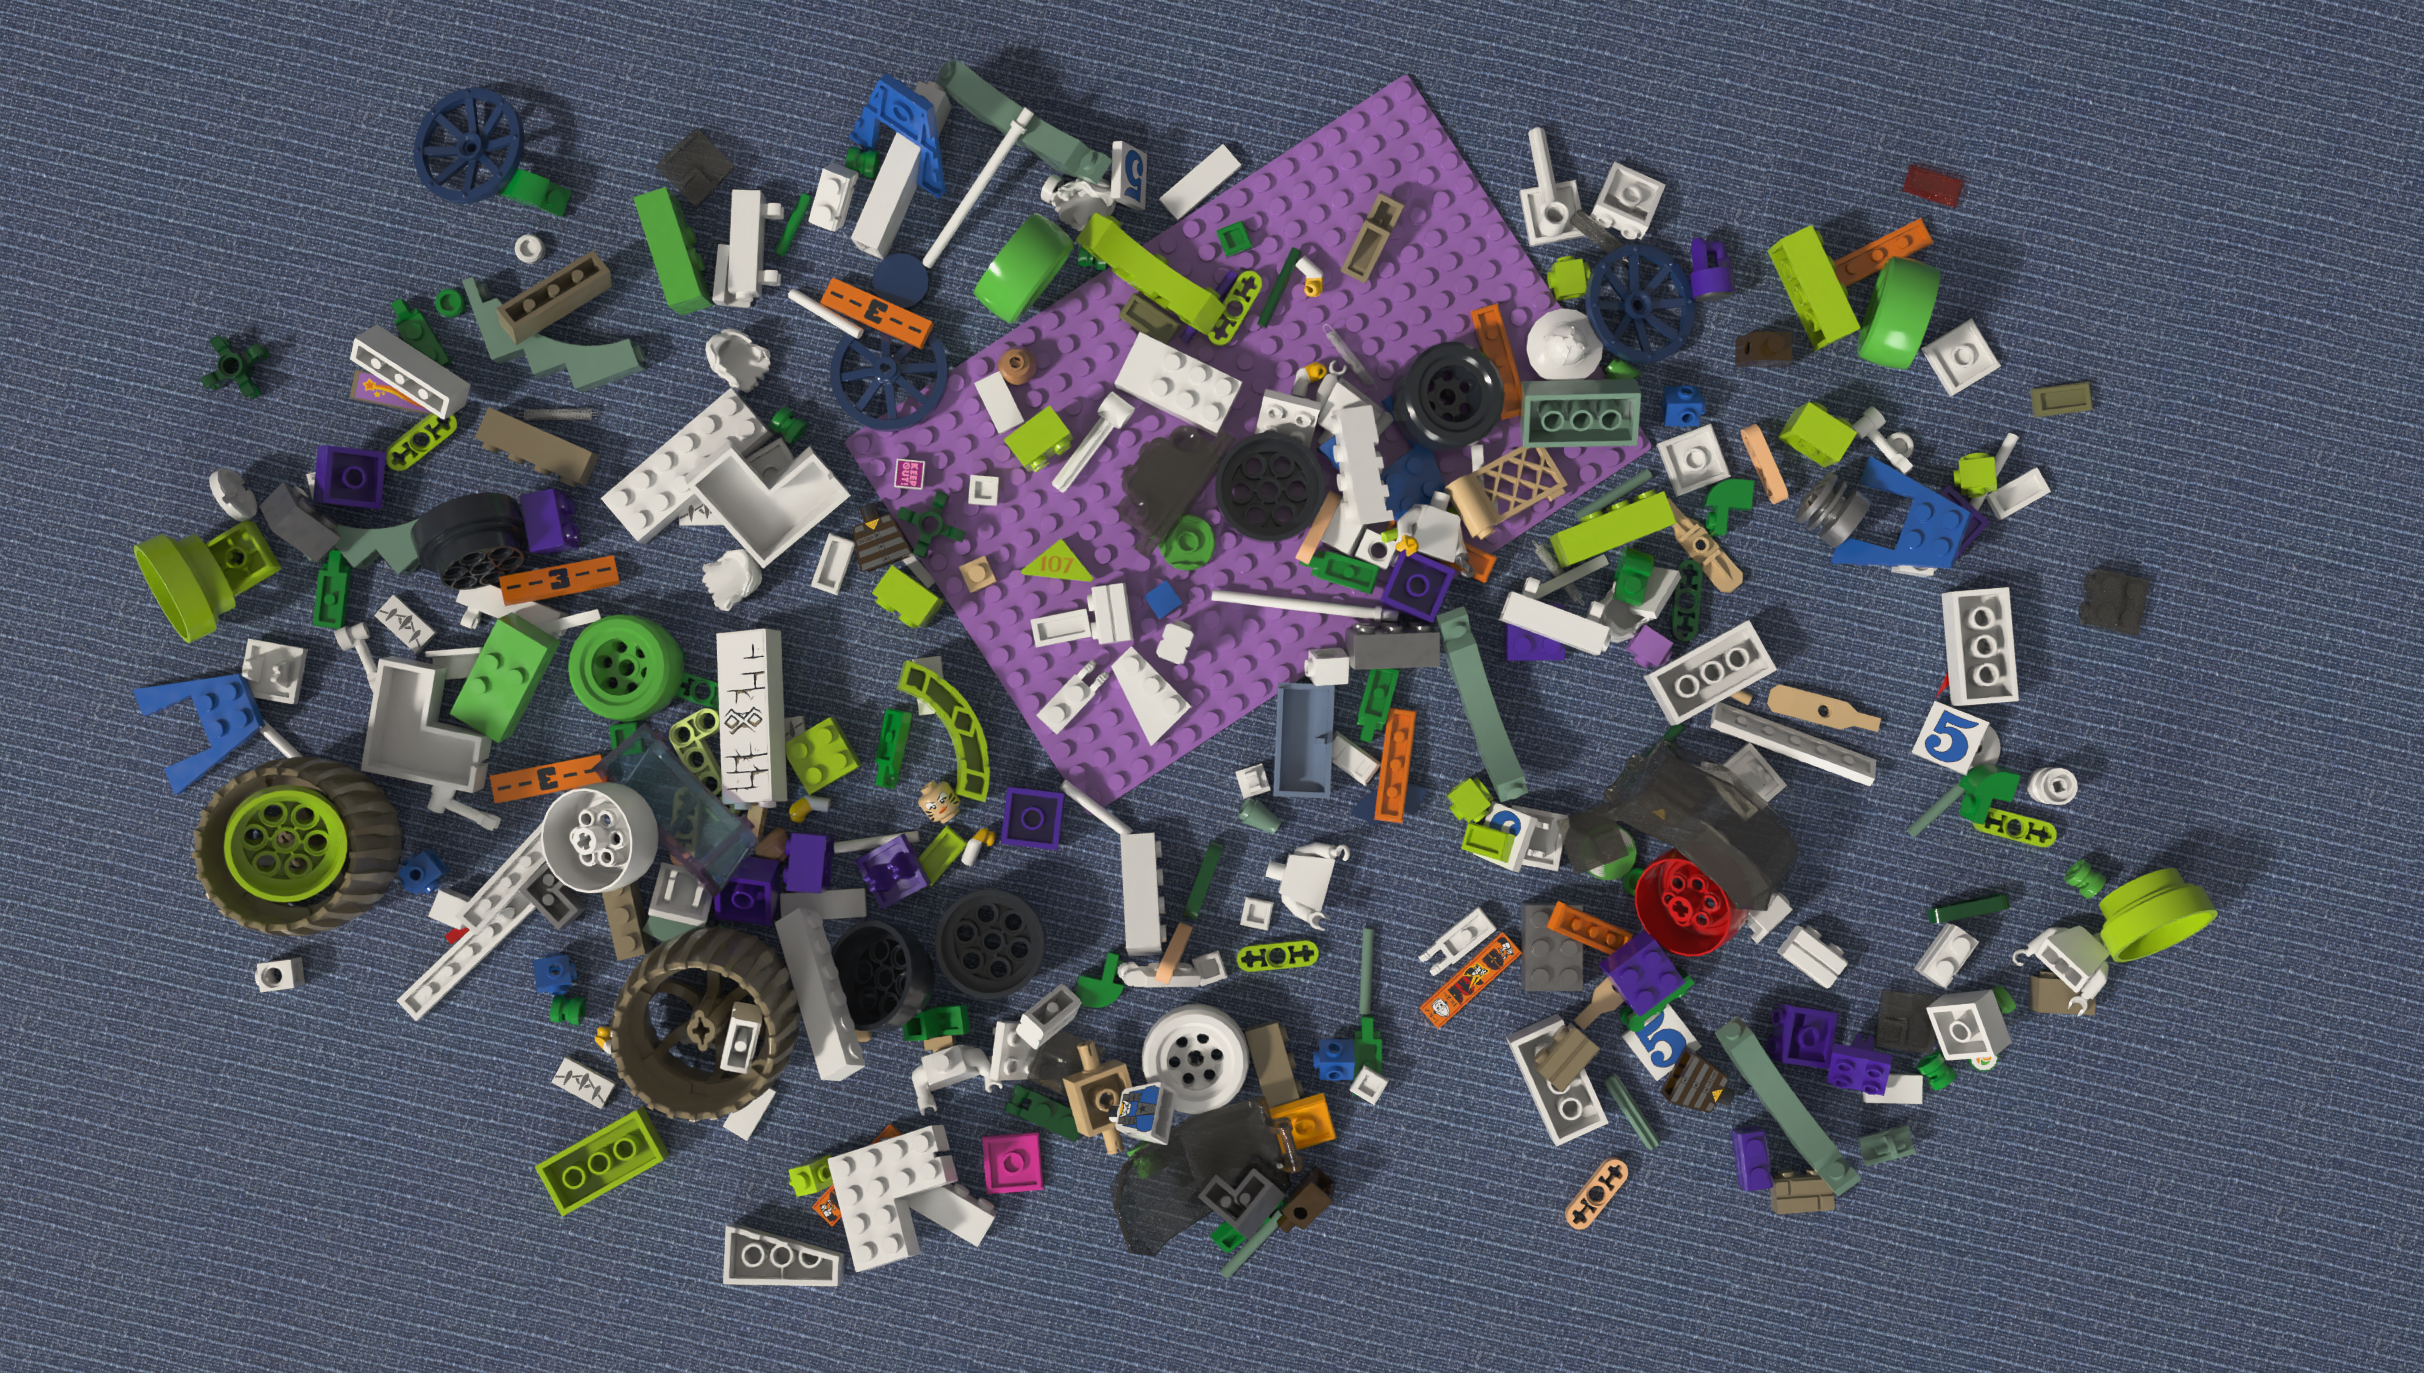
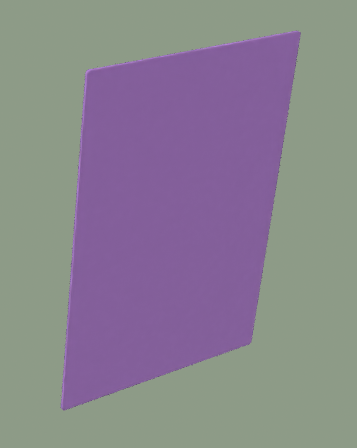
[845,75,1651,815]

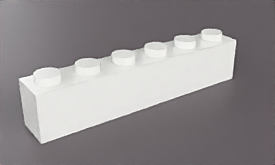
[775,907,865,1081]

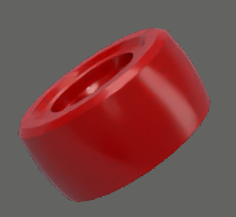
[1635,842,1751,956]

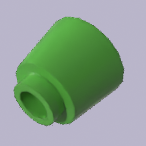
[1605,358,1642,380]

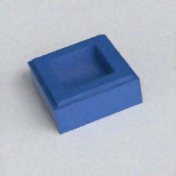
[1143,580,1183,620]

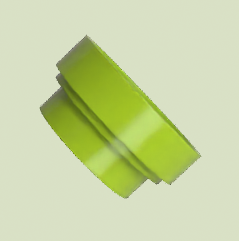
[134,534,236,643]
[224,785,347,902]
[2099,868,2218,962]

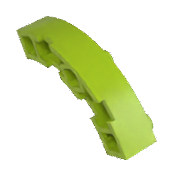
[1076,212,1226,335]
[896,660,990,802]

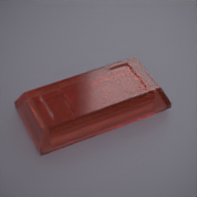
[1902,164,1965,208]

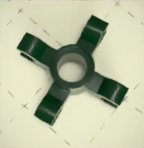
[200,334,271,400]
[897,491,966,559]

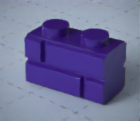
[1731,1125,1773,1191]

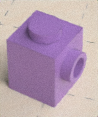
[1625,624,1673,669]

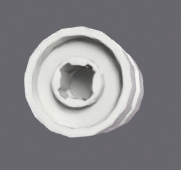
[2027,767,2078,805]

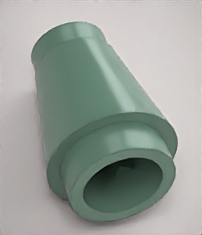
[1237,797,1281,834]

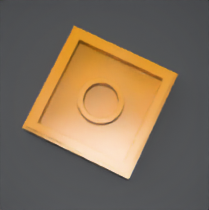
[1269,1093,1337,1154]

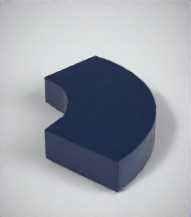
[1351,784,1428,826]

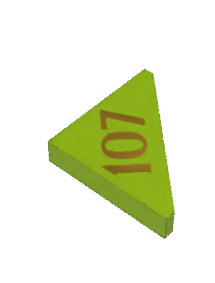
[1021,539,1094,582]

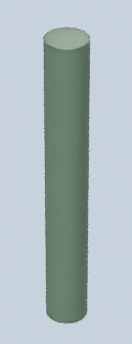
[1575,468,1653,522]
[1906,781,1966,838]
[1359,928,1374,1014]
[1220,1210,1283,1279]

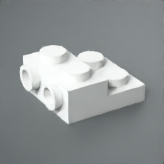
[1590,162,1665,240]

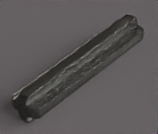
[1569,209,1641,270]

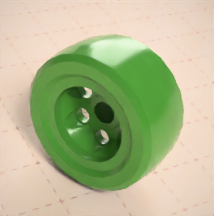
[973,212,1074,324]
[1857,256,1941,370]
[568,614,684,722]

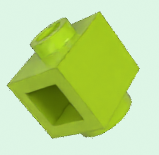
[1547,256,1591,301]
[1953,453,1997,498]
[1445,777,1493,823]
[788,1154,833,1197]

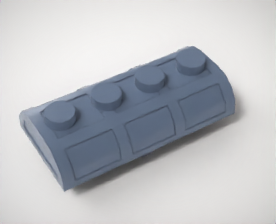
[1273,683,1335,799]

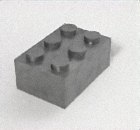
[1345,621,1440,670]
[1521,903,1583,991]

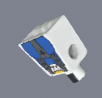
[1108,1082,1178,1145]

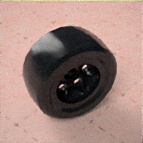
[1391,341,1504,452]

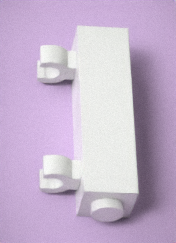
[728,190,784,301]
[1499,577,1611,655]
[456,584,569,640]

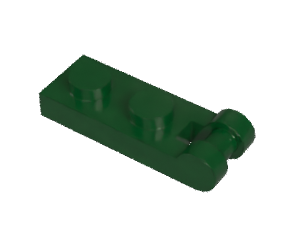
[1004,1083,1080,1142]

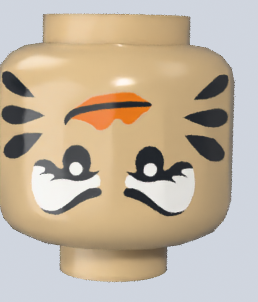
[918,780,961,824]

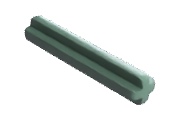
[1604,1073,1661,1150]

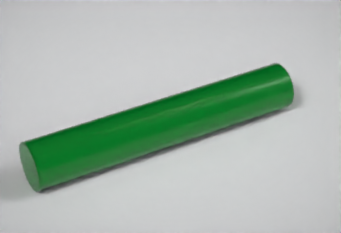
[774,193,812,258]

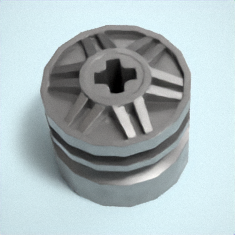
[1795,472,1872,548]

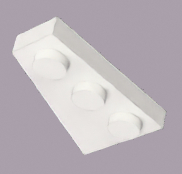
[1111,646,1191,746]

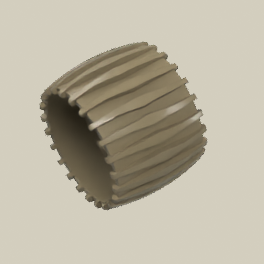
[192,757,404,936]
[610,926,801,1122]

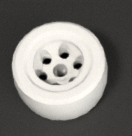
[541,782,659,893]
[1142,1004,1250,1114]

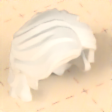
[1050,178,1116,231]
[705,328,771,393]
[702,549,762,611]
[1598,581,1654,643]

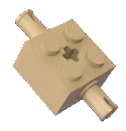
[1063,1040,1132,1155]

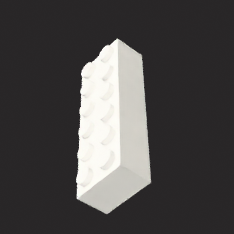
[601,388,773,544]

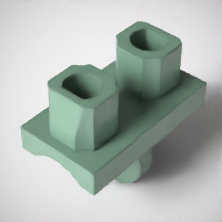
[1857,1125,1916,1166]

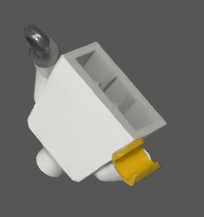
[1395,491,1474,578]

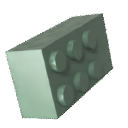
[1519,379,1641,448]

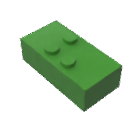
[633,187,713,316]
[450,612,561,743]

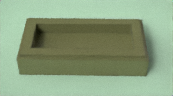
[1118,293,1181,345]
[2030,382,2093,418]

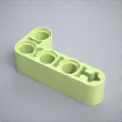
[669,708,740,822]

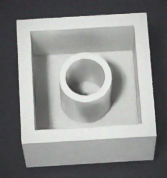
[1926,989,2012,1060]

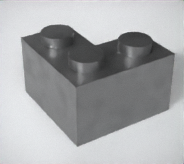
[260,482,341,562]
[518,862,588,930]
[1198,1168,1286,1240]

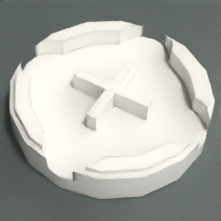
[209,468,258,522]

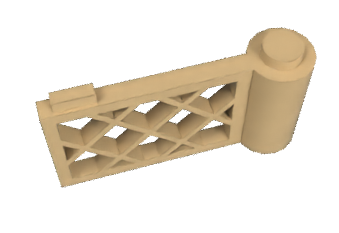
[1444,446,1568,540]

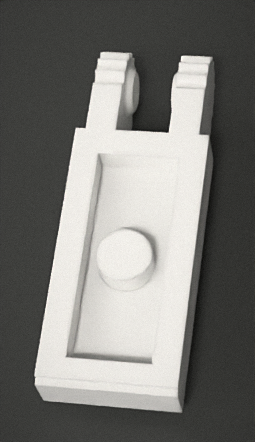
[1036,659,1110,735]
[1418,906,1497,976]
[1117,962,1201,987]

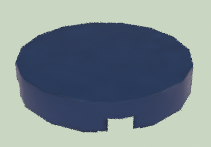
[873,253,929,309]

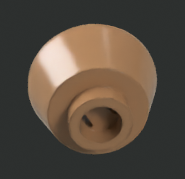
[998,346,1037,385]
[754,827,789,863]

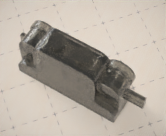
[1118,425,1236,559]

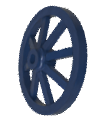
[414,87,525,204]
[1585,244,1695,364]
[830,322,949,432]

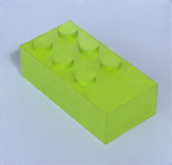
[1768,225,1861,352]
[1549,489,1677,569]
[535,1106,670,1217]

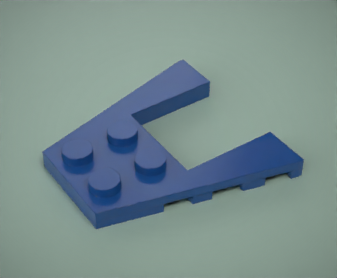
[849,73,946,199]
[1316,394,1446,522]
[1831,456,1972,569]
[133,674,265,795]

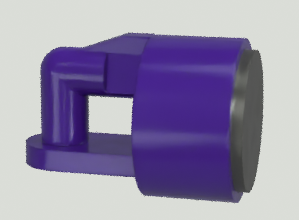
[1690,237,1736,302]

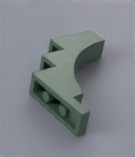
[935,59,1112,185]
[462,277,646,393]
[303,511,421,576]
[1437,606,1528,802]
[1715,1016,1861,1197]

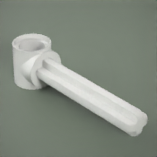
[1528,127,1569,237]
[1052,391,1135,493]

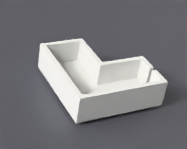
[685,440,851,569]
[361,656,492,793]
[827,1125,958,1272]

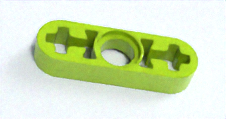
[1208,271,1262,347]
[386,413,457,471]
[1972,808,2057,847]
[1237,939,1319,972]

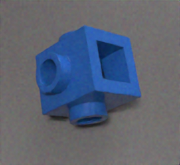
[1661,385,1706,427]
[397,849,451,895]
[533,952,577,995]
[1313,1038,1355,1081]

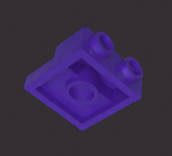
[1766,1003,1838,1069]

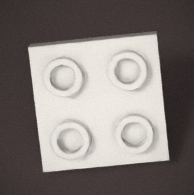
[1255,389,1321,449]
[242,639,308,704]
[1705,742,1787,822]
[1510,805,1568,871]
[648,862,714,928]
[989,1021,1042,1081]

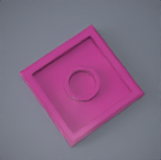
[982,1131,1044,1194]

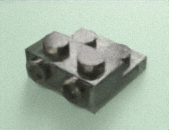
[2078,569,2149,636]

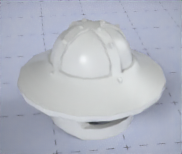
[1526,308,1603,381]

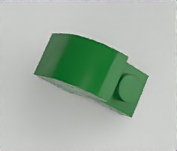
[498,169,571,217]
[1701,479,1754,537]
[1612,547,1654,606]
[1958,764,2021,825]
[1075,950,1125,1008]
[903,1004,970,1041]

